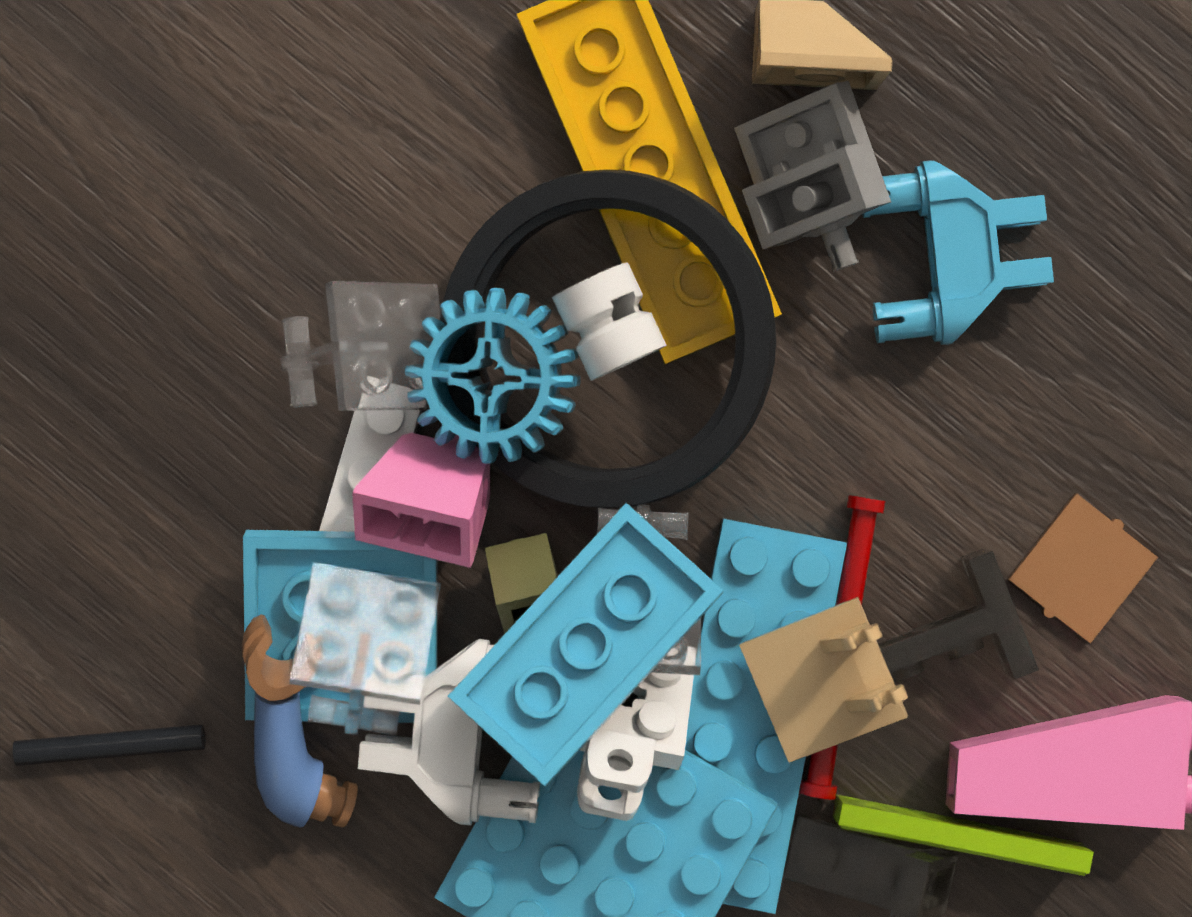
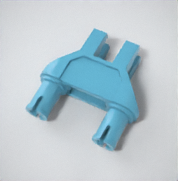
[862,160,1054,345]

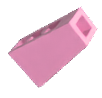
[945,695,1192,830]

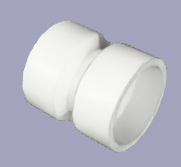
[552,262,667,381]

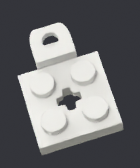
[577,648,697,821]

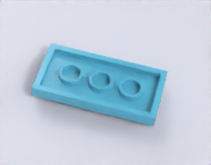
[448,503,723,787]

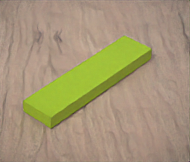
[832,794,1094,876]

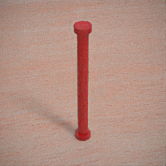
[799,495,886,800]

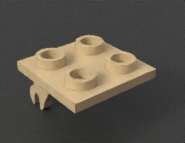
[739,597,908,763]

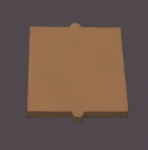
[1008,493,1158,644]

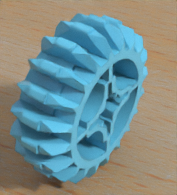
[404,288,581,464]

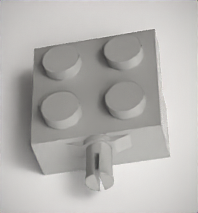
[734,81,891,272]

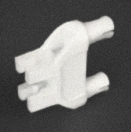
[358,639,540,826]

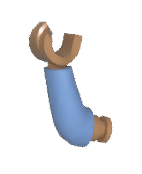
[242,614,358,828]

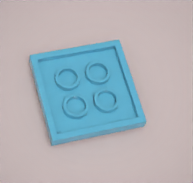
[243,530,438,723]

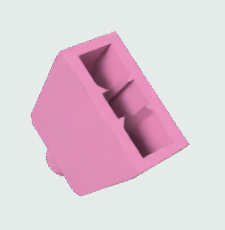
[352,433,490,568]

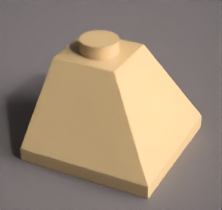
[752,0,892,90]

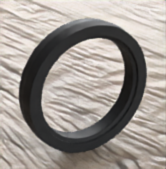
[440,169,776,508]

